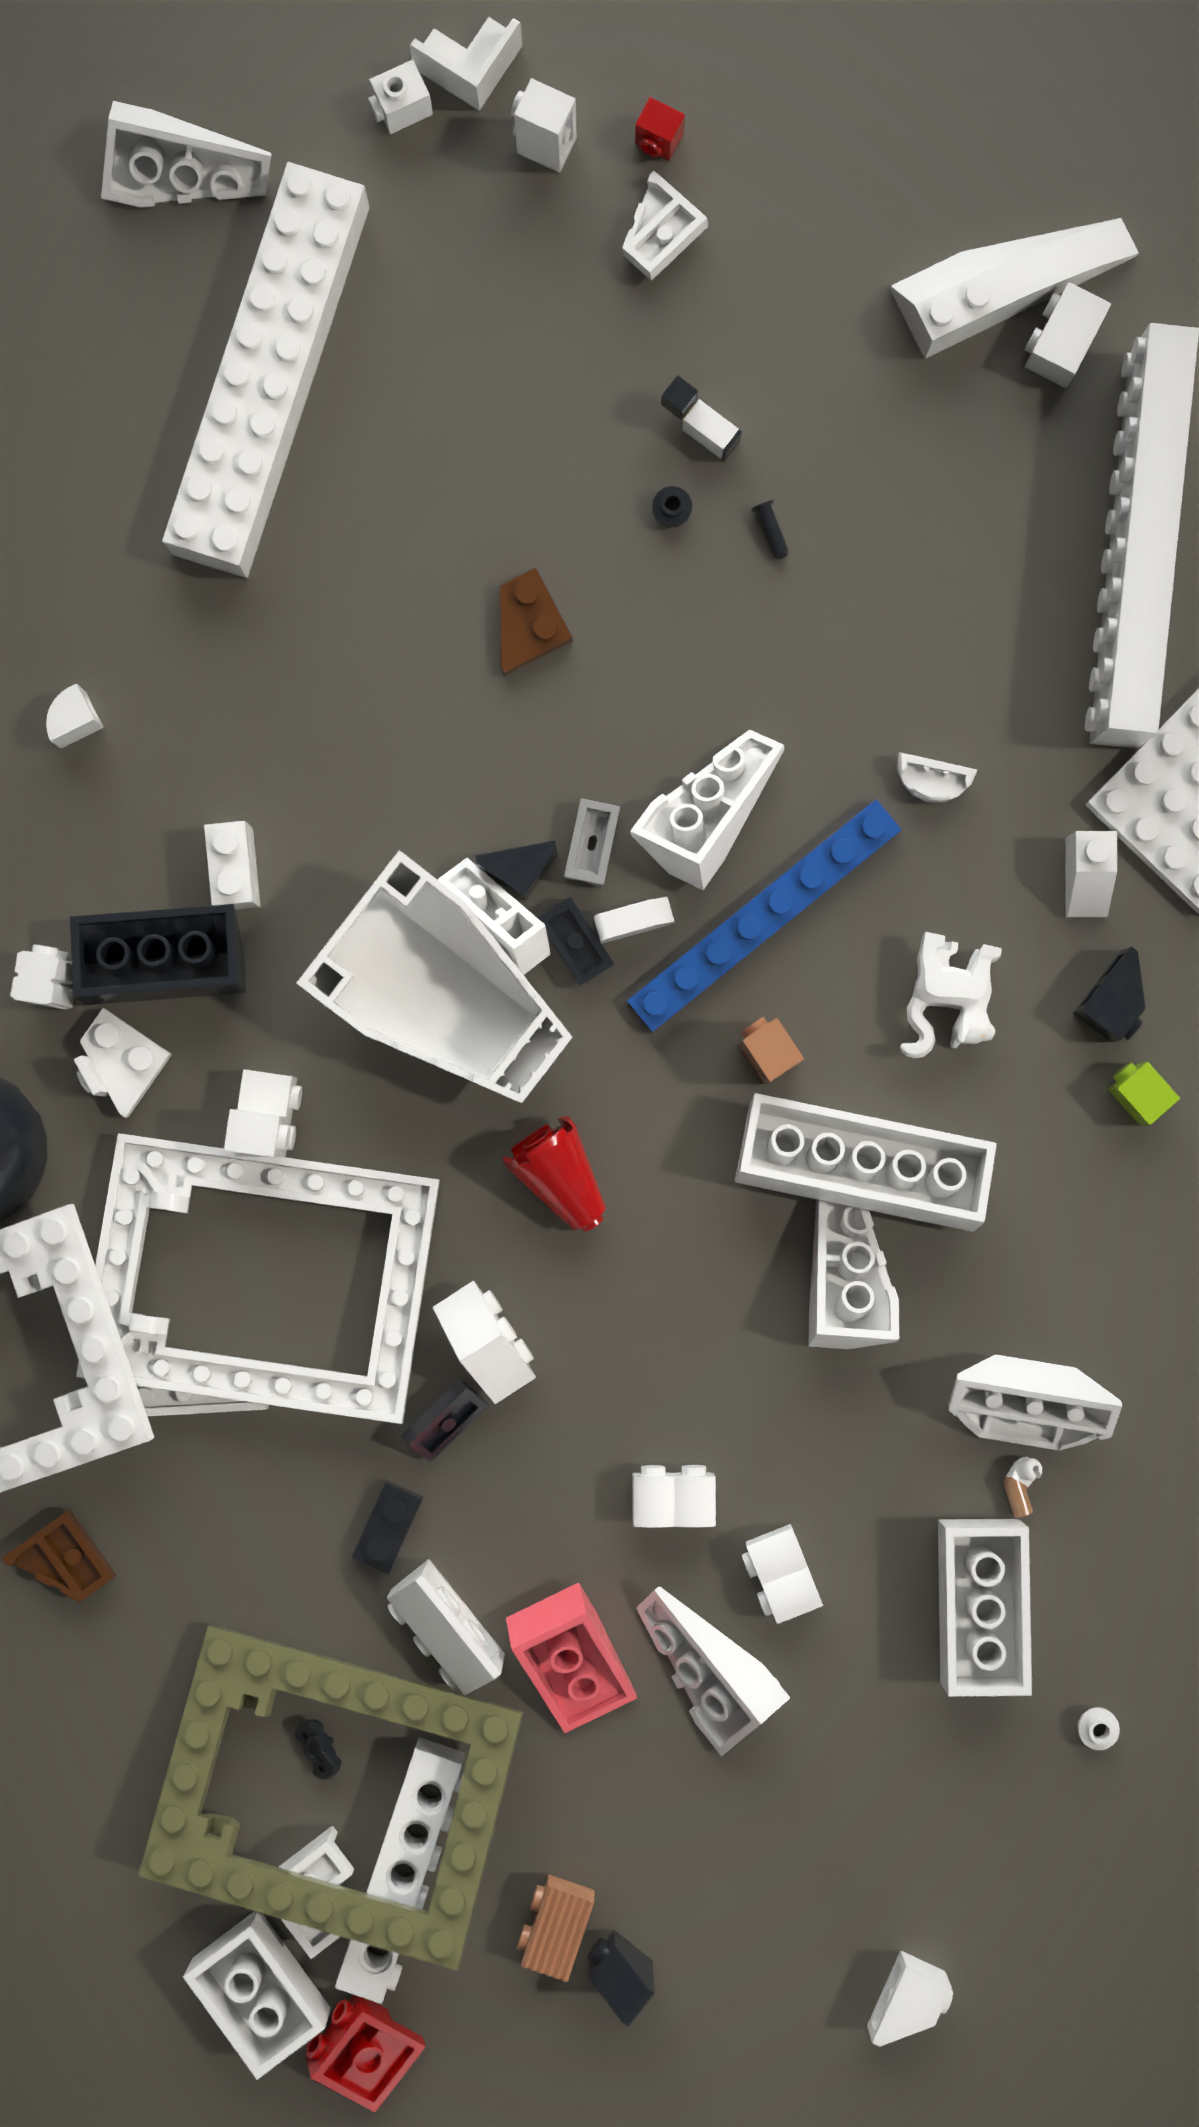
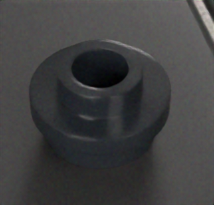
[652,486,692,527]

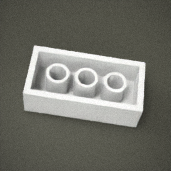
[938,1519,1032,1696]

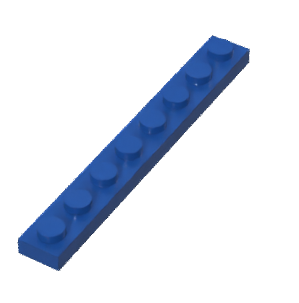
[627,799,902,1032]

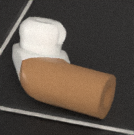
[1003,1457,1042,1518]

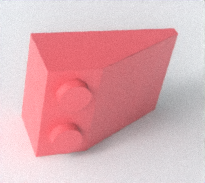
[506,1582,637,1733]

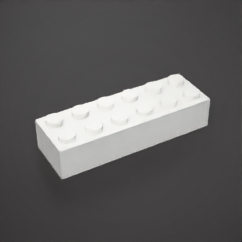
[735,1093,997,1232]

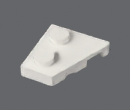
[622,171,708,281]
[80,1008,172,1118]

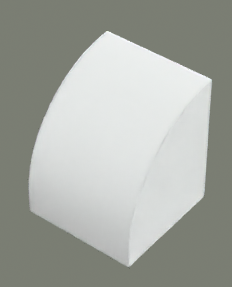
[46,684,104,749]

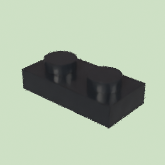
[537,897,615,987]
[401,1379,489,1462]
[352,1480,423,1574]

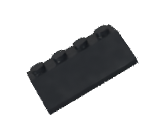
[70,904,246,1005]

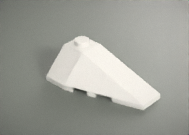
[630,730,784,890]
[636,1586,790,1756]

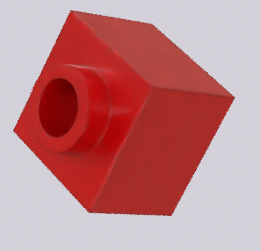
[635,97,685,161]

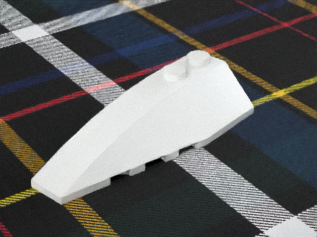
[890,218,1139,359]

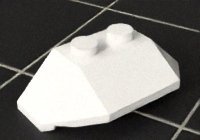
[948,1354,1122,1450]

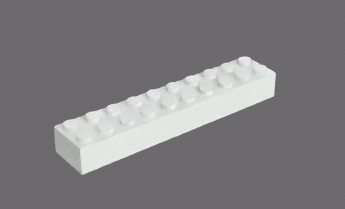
[162,162,370,578]
[1085,323,1199,749]

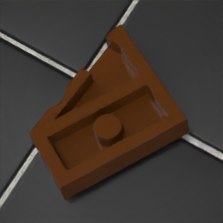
[500,567,573,676]
[1,1509,116,1603]

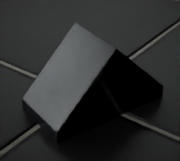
[475,840,557,900]

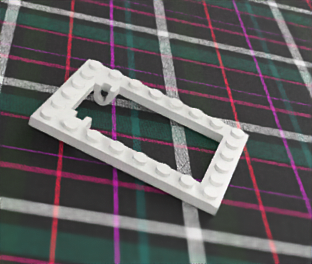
[76,1133,440,1424]
[0,1204,154,1492]

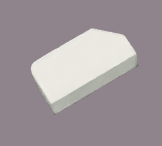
[594,897,675,944]

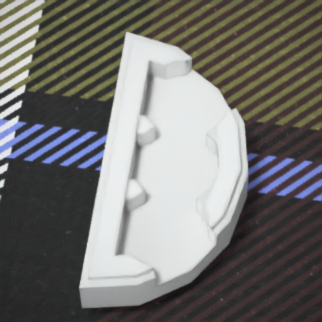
[897,752,977,803]

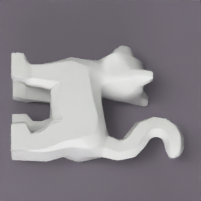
[900,932,1002,1058]

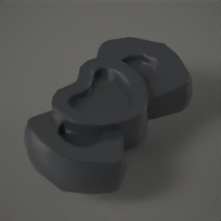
[294,1719,342,1780]

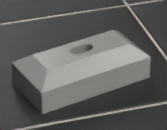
[564,798,620,887]

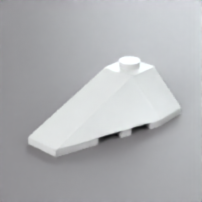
[101,101,272,207]
[809,1199,899,1349]

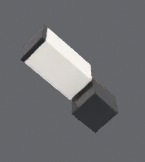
[661,375,742,462]

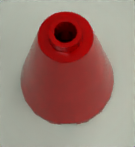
[502,1116,606,1232]

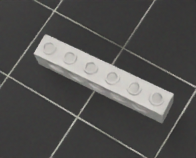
[335,1737,465,2004]

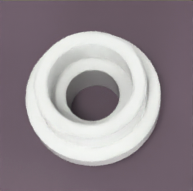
[1077,1707,1120,1750]

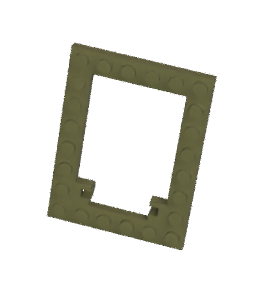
[138,1625,524,1971]

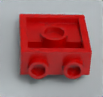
[306,1995,426,2113]

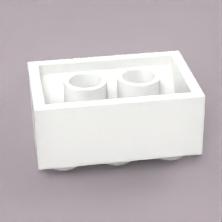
[387,1559,505,1695]

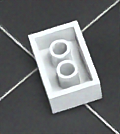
[183,1911,331,2079]

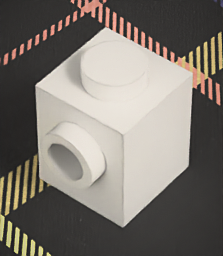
[368,59,433,134]

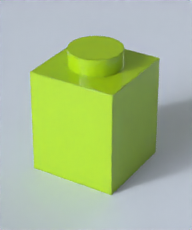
[1108,1062,1181,1126]

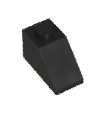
[1073,946,1146,1042]
[588,1930,655,2027]

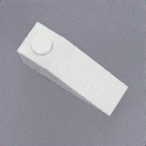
[437,858,551,975]

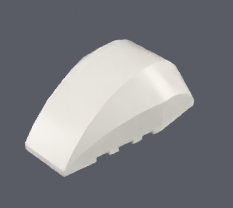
[297,850,572,1103]

